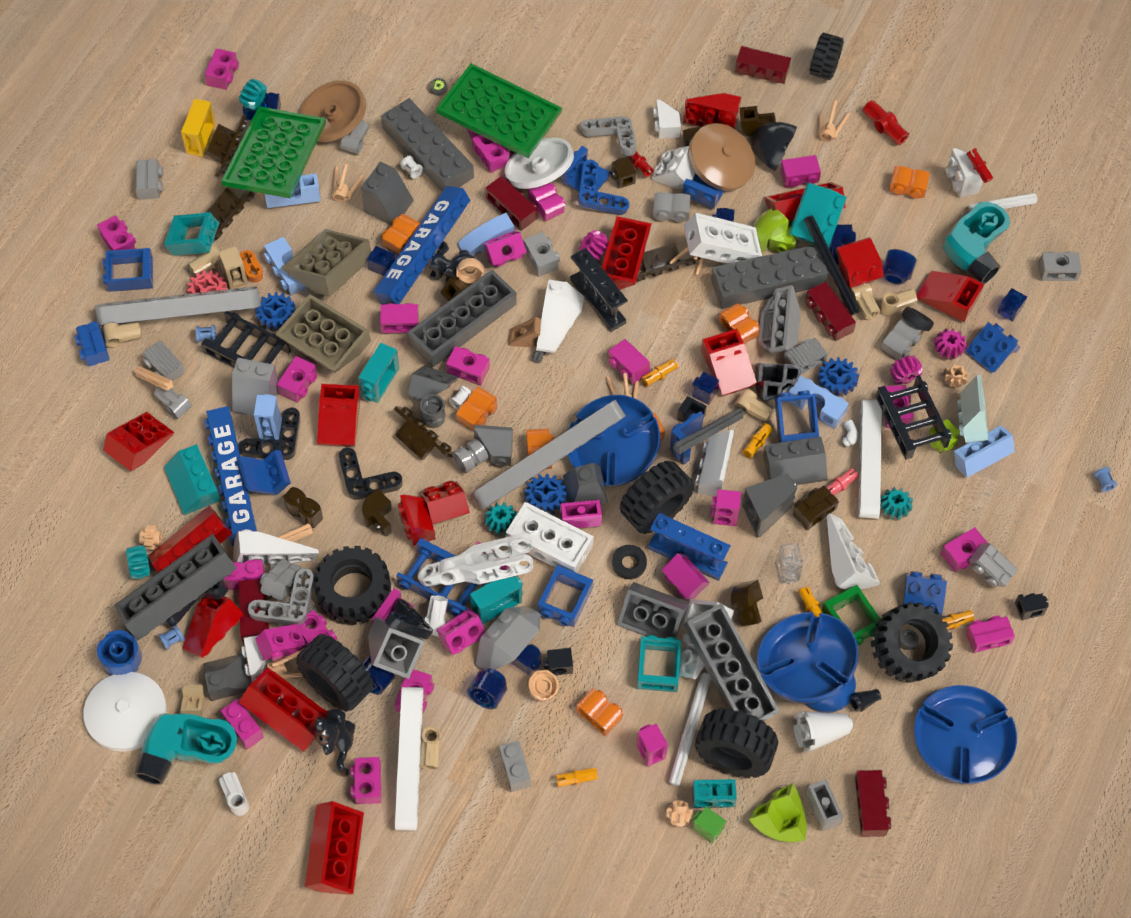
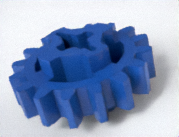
[255,292,296,330]
[818,357,859,396]
[525,473,567,514]

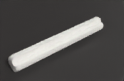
[968,193,1038,212]

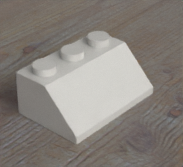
[695,430,734,497]

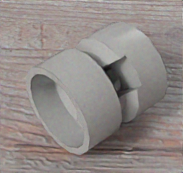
[452,438,488,473]

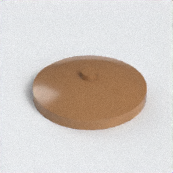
[299,80,366,142]
[689,124,755,191]

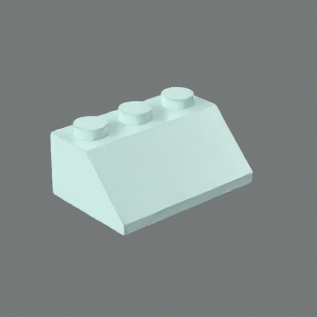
[957,375,989,443]

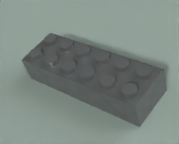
[381,98,474,192]
[711,245,829,309]
[407,270,517,367]
[114,534,237,640]
[683,603,780,721]

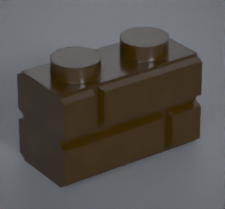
[793,486,839,530]

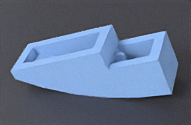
[458,213,514,255]

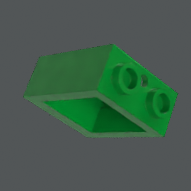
[821,585,880,646]

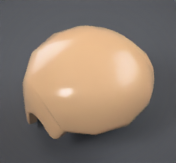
[456,258,484,284]
[528,670,559,701]

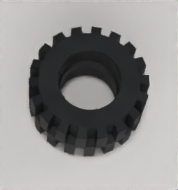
[809,32,844,80]

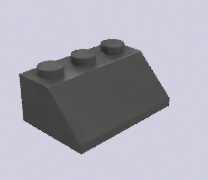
[763,436,828,485]
[617,582,689,639]

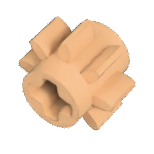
[944,364,968,388]
[139,525,162,550]
[666,800,693,826]

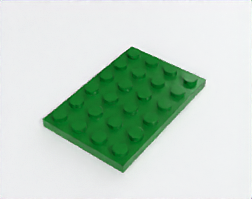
[436,63,562,159]
[221,106,326,199]

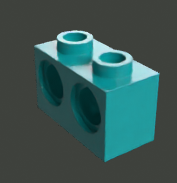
[692,779,737,808]

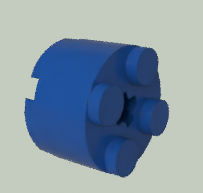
[97,630,142,675]

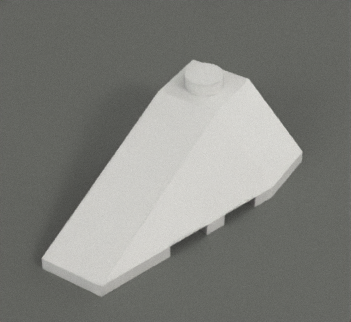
[536,280,584,353]
[827,513,880,590]
[233,530,319,566]
[679,599,734,679]

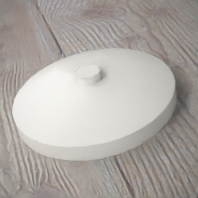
[505,138,574,189]
[83,672,167,751]

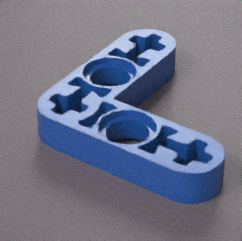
[577,160,630,215]

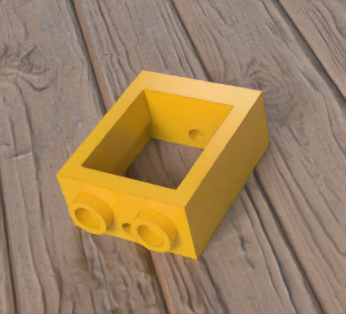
[181,99,216,157]

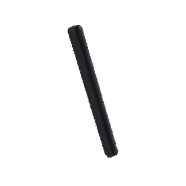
[804,215,860,315]

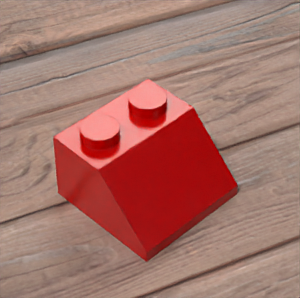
[836,237,884,288]

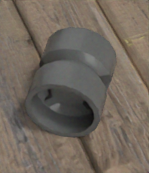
[420,394,446,428]

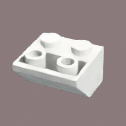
[651,146,696,189]
[946,148,983,198]

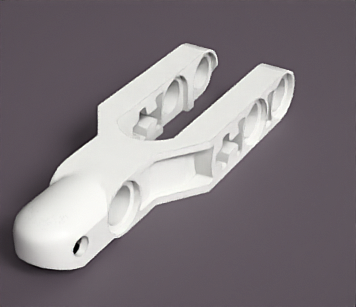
[418,534,533,587]

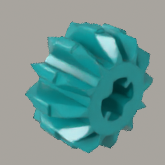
[239,78,267,110]
[880,487,913,520]
[485,502,517,535]
[126,545,150,579]

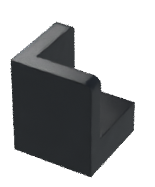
[677,396,707,423]

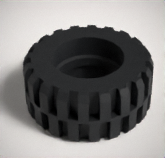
[620,461,694,534]
[314,545,391,625]
[871,602,953,682]
[296,634,373,712]
[695,708,779,778]

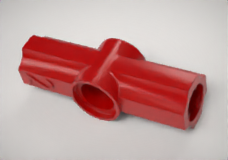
[862,100,909,145]

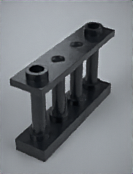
[570,248,628,332]
[201,311,291,368]
[875,375,951,460]

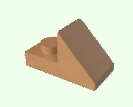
[509,317,541,347]

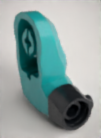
[943,202,1010,284]
[134,713,237,785]

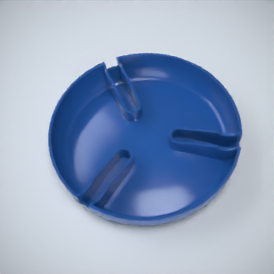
[568,395,661,486]
[757,612,858,703]
[914,685,1017,784]

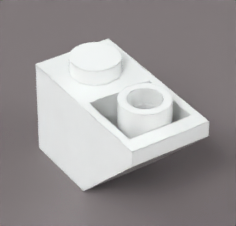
[653,100,681,139]
[241,635,272,682]

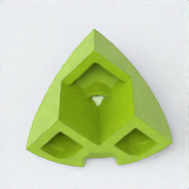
[752,208,789,252]
[749,783,807,842]

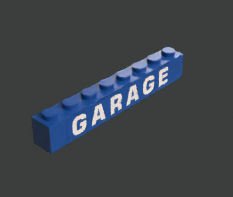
[373,186,471,305]
[204,406,257,546]

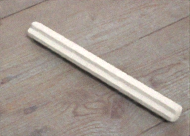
[669,673,711,786]

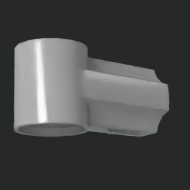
[341,120,369,154]
[153,387,192,419]

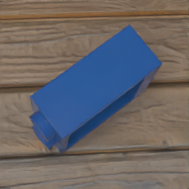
[103,248,153,292]
[774,390,819,443]
[538,565,593,627]

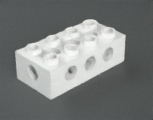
[683,213,762,264]
[506,502,594,573]

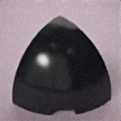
[750,122,797,171]
[755,363,802,400]

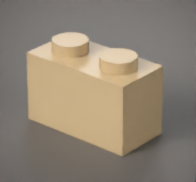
[218,246,248,289]

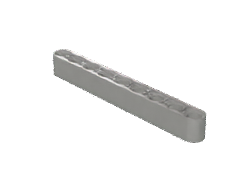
[95,287,261,325]
[472,400,626,510]

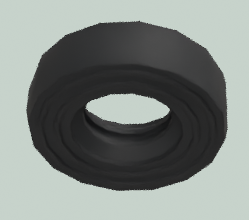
[901,307,934,331]
[612,544,647,580]

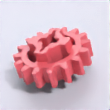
[187,270,228,294]

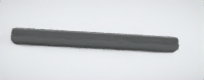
[673,408,745,454]

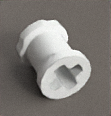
[400,155,424,179]
[449,386,472,410]

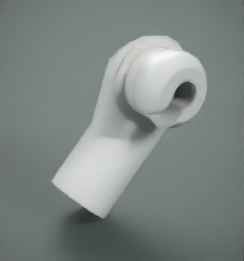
[842,420,859,447]

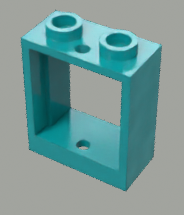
[164,212,219,256]
[358,342,399,403]
[470,576,523,625]
[637,635,682,692]

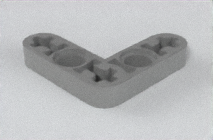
[581,116,636,156]
[248,568,314,625]

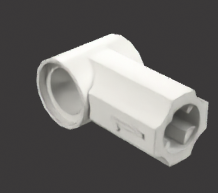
[425,595,448,637]
[219,772,250,816]

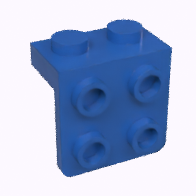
[562,146,610,191]
[682,173,724,209]
[966,322,1021,373]
[669,412,704,465]
[238,450,291,495]
[903,571,947,619]

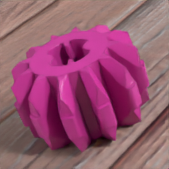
[579,230,609,260]
[934,328,966,360]
[890,355,923,385]

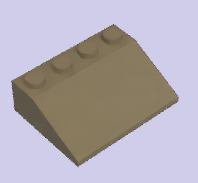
[282,229,373,297]
[275,294,371,373]

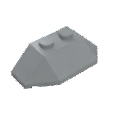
[758,285,800,353]
[476,606,541,673]

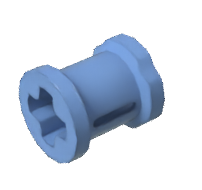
[196,325,217,343]
[1094,467,1117,492]
[158,625,185,650]

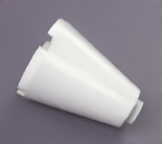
[793,711,853,753]

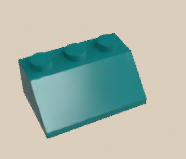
[789,183,847,247]
[164,444,220,516]

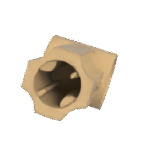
[188,245,222,277]
[850,283,880,320]
[879,288,918,316]
[103,321,142,347]
[734,389,775,422]
[420,726,441,770]

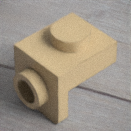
[180,685,205,716]

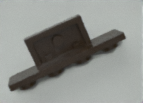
[205,114,247,177]
[204,187,255,240]
[636,243,701,282]
[394,406,453,460]

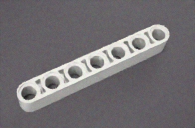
[858,399,882,519]
[395,687,423,831]

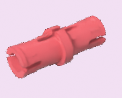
[826,468,859,495]

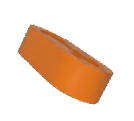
[239,250,263,282]

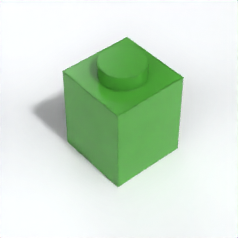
[692,806,727,843]

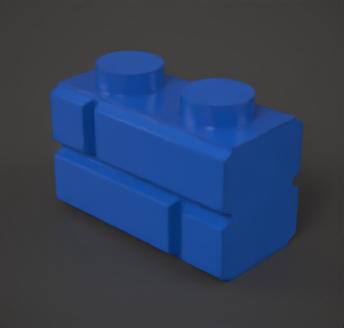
[74,321,110,366]

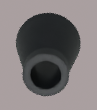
[850,689,881,712]

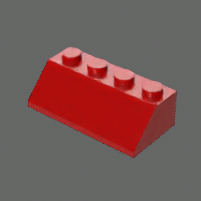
[764,182,846,224]
[602,216,652,290]
[149,505,233,573]
[239,667,327,752]
[304,801,364,895]

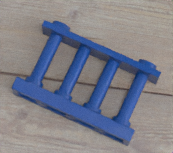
[648,513,731,581]
[396,538,488,616]

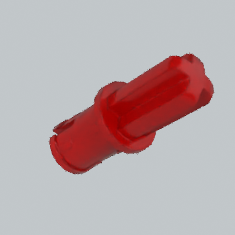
[966,148,993,183]
[628,151,654,177]

